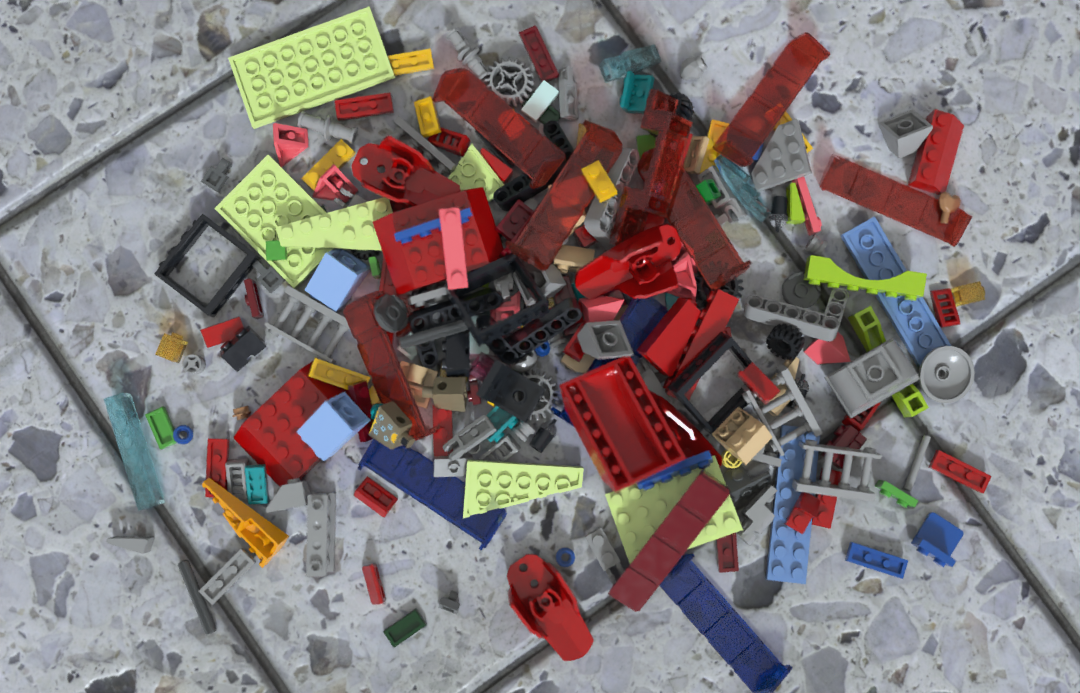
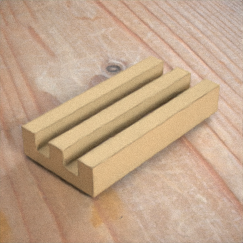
[681,136,709,174]

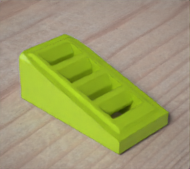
[786,183,805,224]

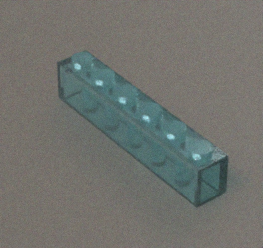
[104,392,165,511]

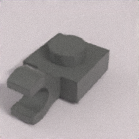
[201,158,233,193]
[252,260,285,293]

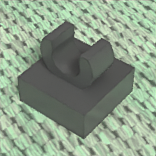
[438,590,461,615]

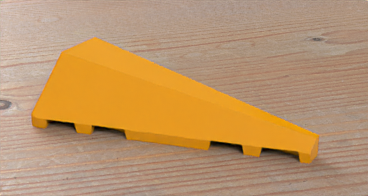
[202,478,289,568]

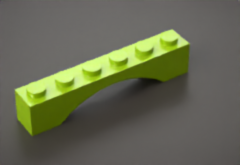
[803,255,927,301]
[847,306,929,418]

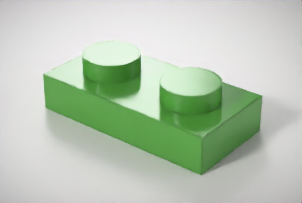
[875,480,918,508]

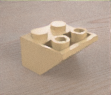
[554,245,595,275]
[712,407,772,465]

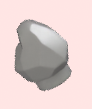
[679,55,707,80]

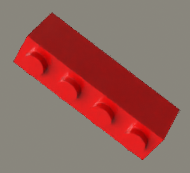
[907,109,964,195]

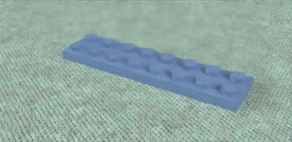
[840,216,951,367]
[766,425,820,584]

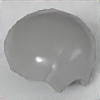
[510,350,537,372]

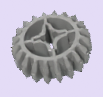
[483,57,534,109]
[514,369,559,421]

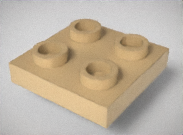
[390,361,439,409]

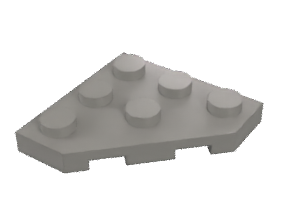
[751,119,812,192]

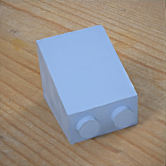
[305,249,371,312]
[297,392,370,461]

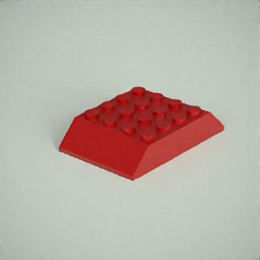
[373,187,506,296]
[559,356,686,493]
[233,358,350,488]

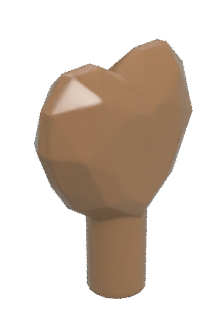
[939,192,961,224]

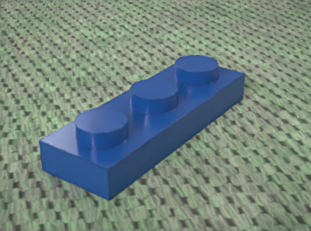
[845,542,908,579]

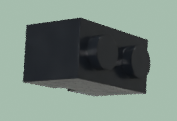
[220,325,266,372]
[442,333,470,377]

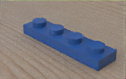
[394,208,472,244]
[636,450,713,490]

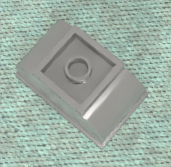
[824,338,920,419]

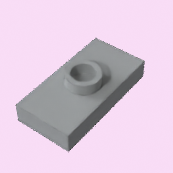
[433,455,473,477]

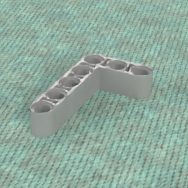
[584,148,639,251]
[744,288,849,341]

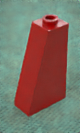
[637,297,701,378]

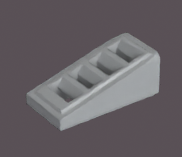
[478,433,521,462]
[225,458,249,500]
[106,536,155,554]

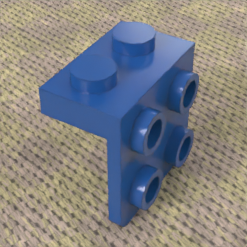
[911,512,964,567]

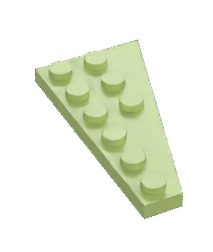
[448,144,504,203]
[276,197,393,251]
[463,460,584,518]

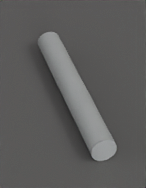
[904,435,931,491]

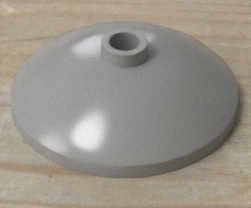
[918,346,975,403]

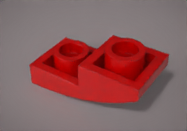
[200,317,243,348]

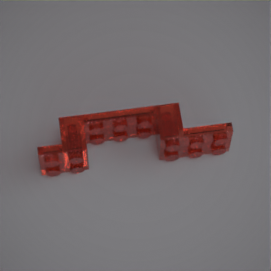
[609,89,692,246]

